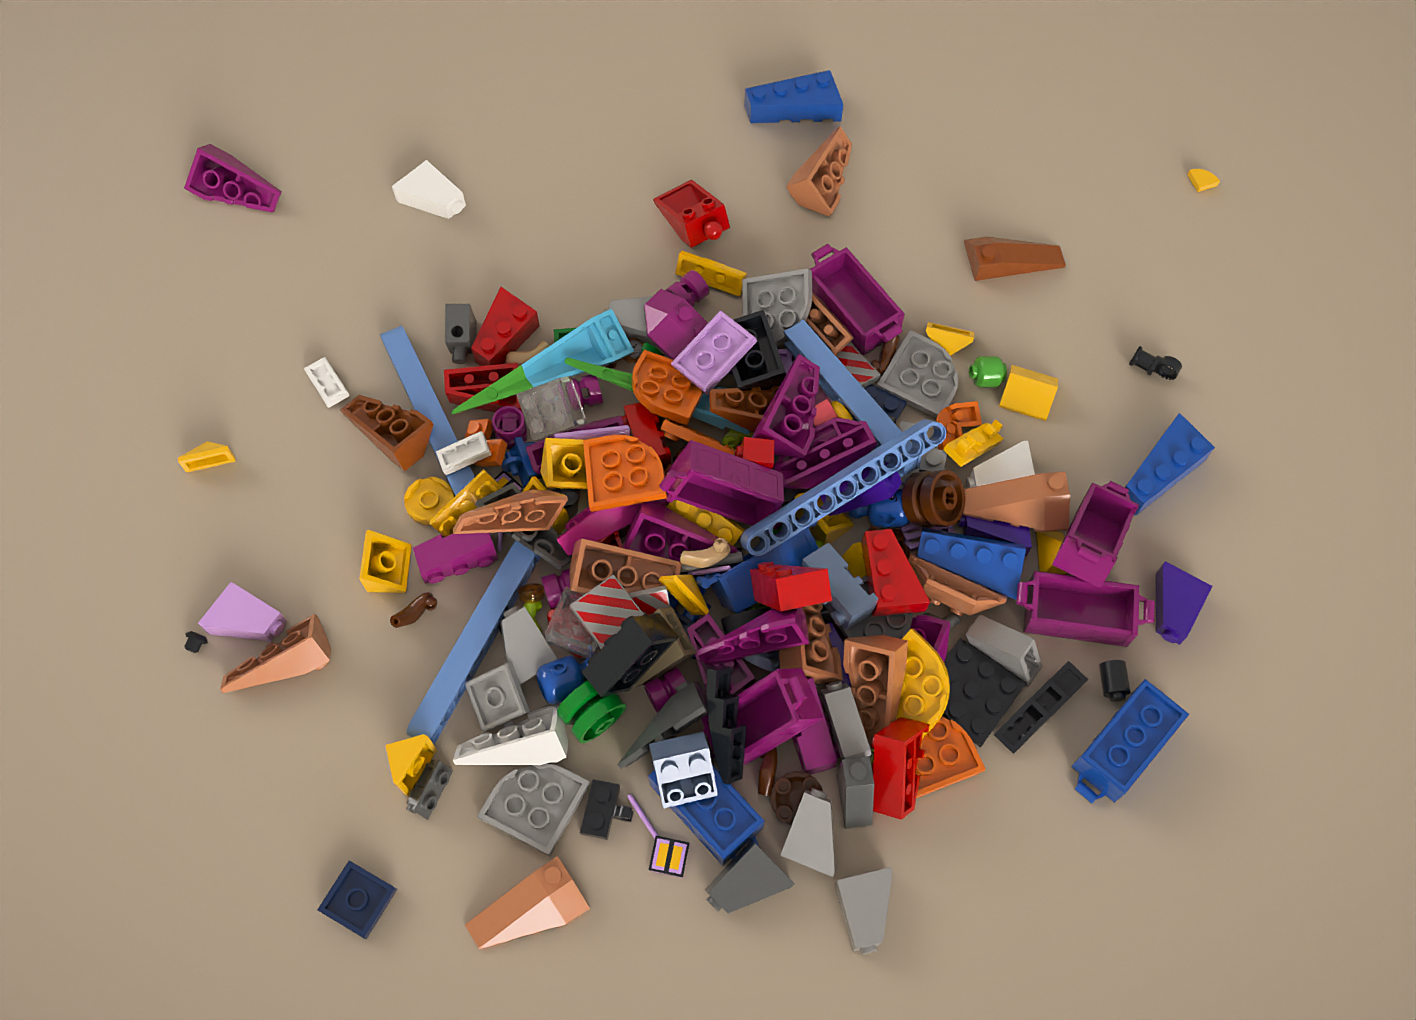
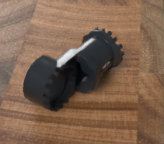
[1129,346,1182,380]

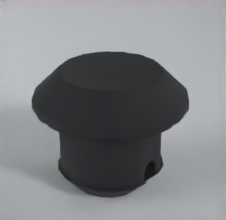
[184,631,208,653]

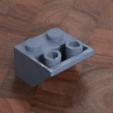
[649,731,718,808]

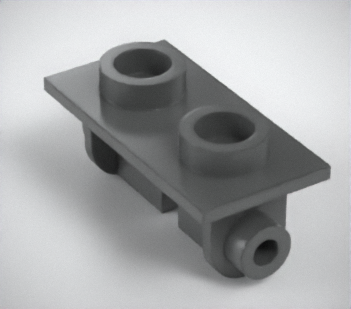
[406,760,453,820]

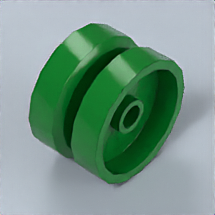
[557,681,627,744]

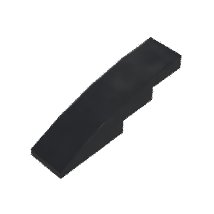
[994,661,1088,754]
[707,665,746,784]

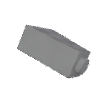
[603,296,658,347]
[500,606,557,685]
[966,615,1042,686]
[820,681,872,759]
[780,788,836,877]
[835,867,893,955]

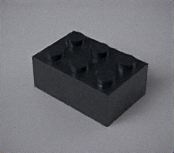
[732,310,786,391]
[582,613,679,697]

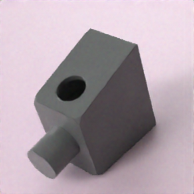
[445,304,476,364]

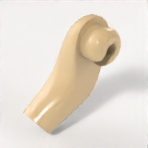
[506,341,550,367]
[680,538,730,568]

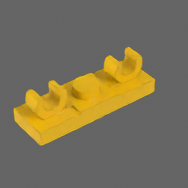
[675,250,747,297]
[943,420,1004,467]
[429,469,502,537]

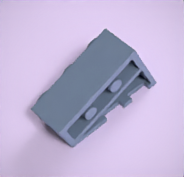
[801,543,879,631]

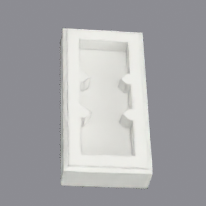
[304,357,349,408]
[436,431,492,475]

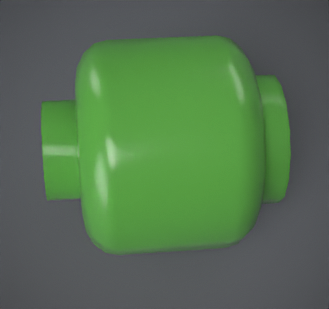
[969,356,1007,388]

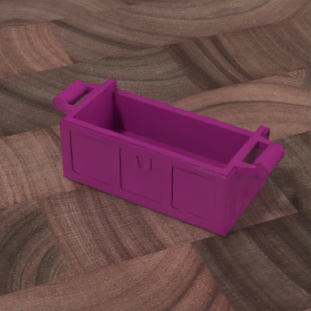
[810,244,905,356]
[659,440,784,530]
[1052,481,1139,588]
[1016,571,1155,647]
[701,668,824,766]

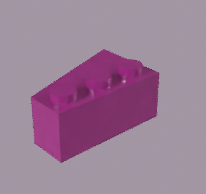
[413,533,499,584]
[687,613,756,695]
[792,678,840,775]

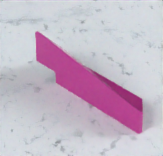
[556,498,670,555]

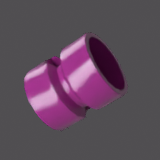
[665,270,710,307]
[562,374,603,412]
[492,406,528,449]
[541,568,584,609]
[643,667,686,713]

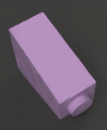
[198,582,287,642]

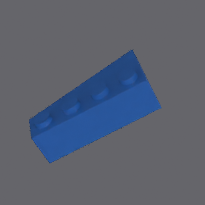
[1125,413,1215,516]

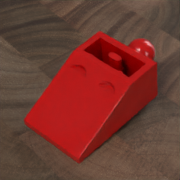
[653,179,730,248]

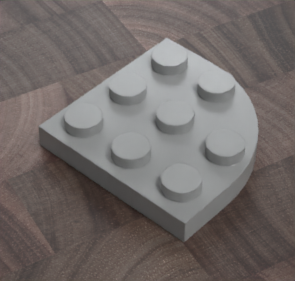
[742,268,812,345]
[877,330,958,418]
[477,763,590,857]

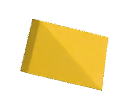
[926,322,974,356]
[178,441,236,472]
[1036,531,1067,575]
[659,575,709,615]

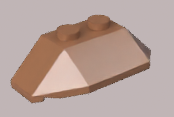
[805,291,853,356]
[908,552,1007,616]

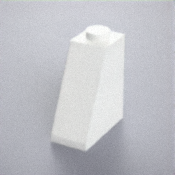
[391,160,466,219]
[966,441,1035,488]

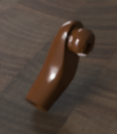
[871,335,899,376]
[390,592,437,628]
[758,747,778,796]

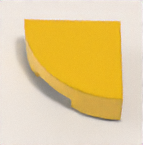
[1187,169,1220,192]

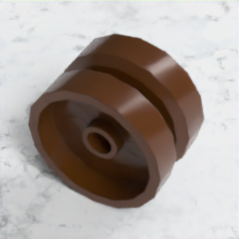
[902,470,965,527]

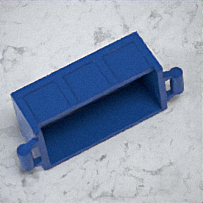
[696,516,819,613]
[1071,679,1189,804]
[648,761,764,866]

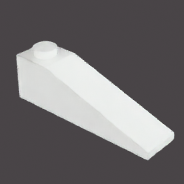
[453,704,569,765]

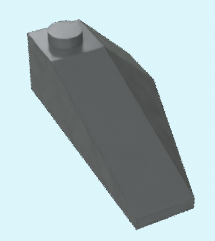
[475,483,572,569]
[617,680,708,769]

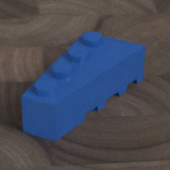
[744,70,844,123]
[917,527,1026,600]

